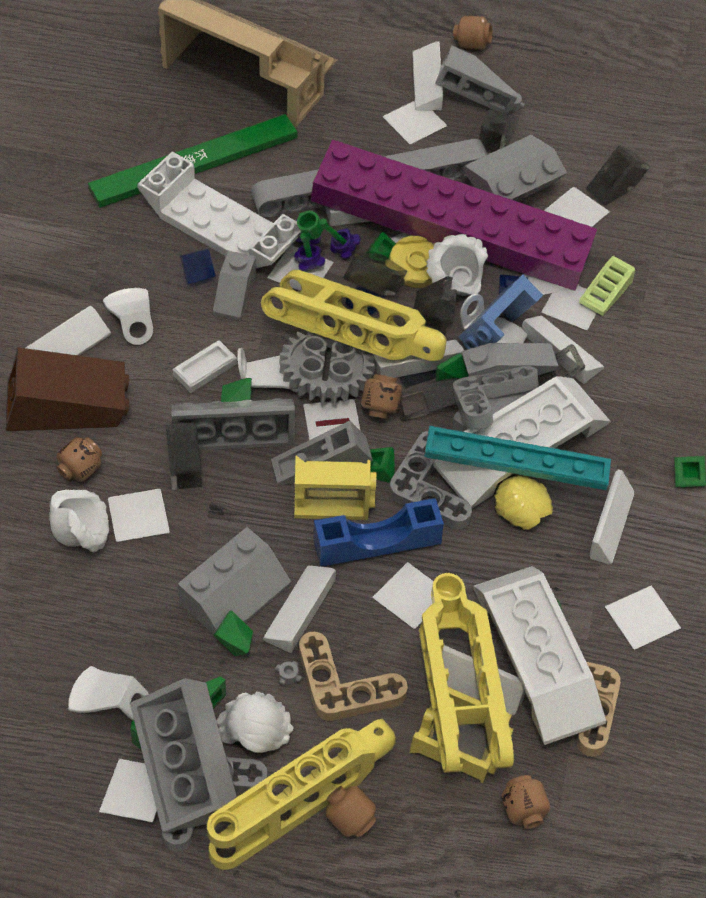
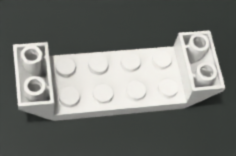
[137,151,302,268]
[433,376,610,508]
[473,566,606,745]

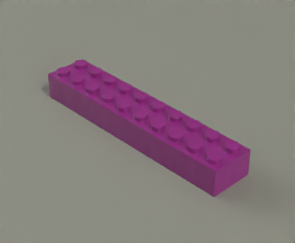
[311,139,597,291]

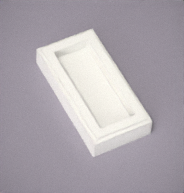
[173,340,237,393]

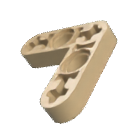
[299,632,408,721]
[577,662,620,757]

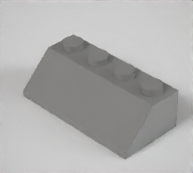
[171,398,295,452]
[130,678,237,833]

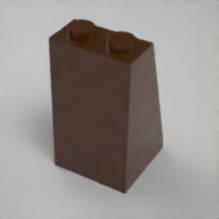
[6,347,129,431]

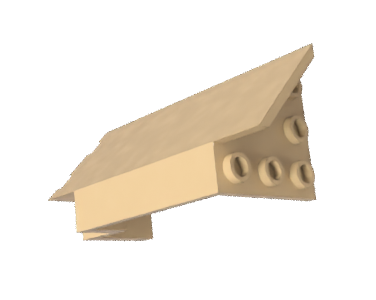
[158,0,337,127]

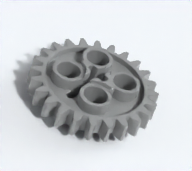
[279,326,375,403]

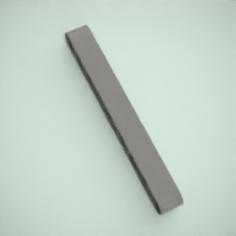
[251,139,488,218]

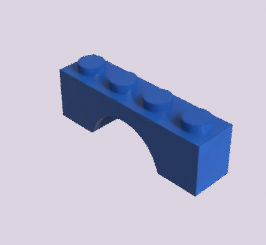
[313,498,444,567]

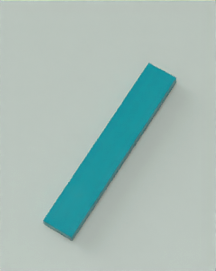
[424,426,611,490]

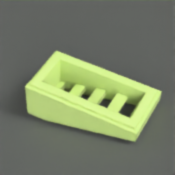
[579,256,635,316]

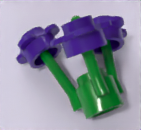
[294,211,361,271]

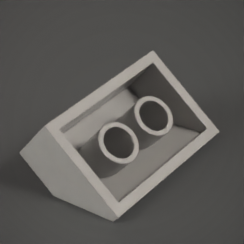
[463,135,567,202]
[178,527,291,634]

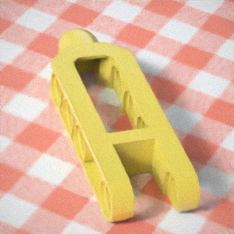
[261,269,447,361]
[419,573,514,773]
[207,719,396,870]

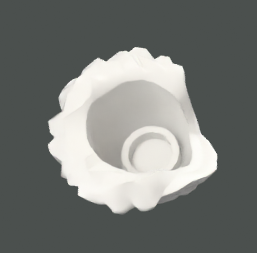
[426,234,488,296]
[49,490,109,552]
[216,691,294,753]

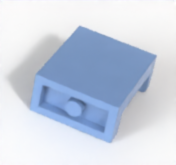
[458,274,543,349]

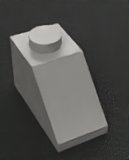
[213,251,256,321]

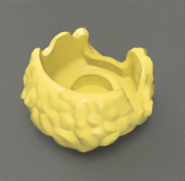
[494,475,553,530]

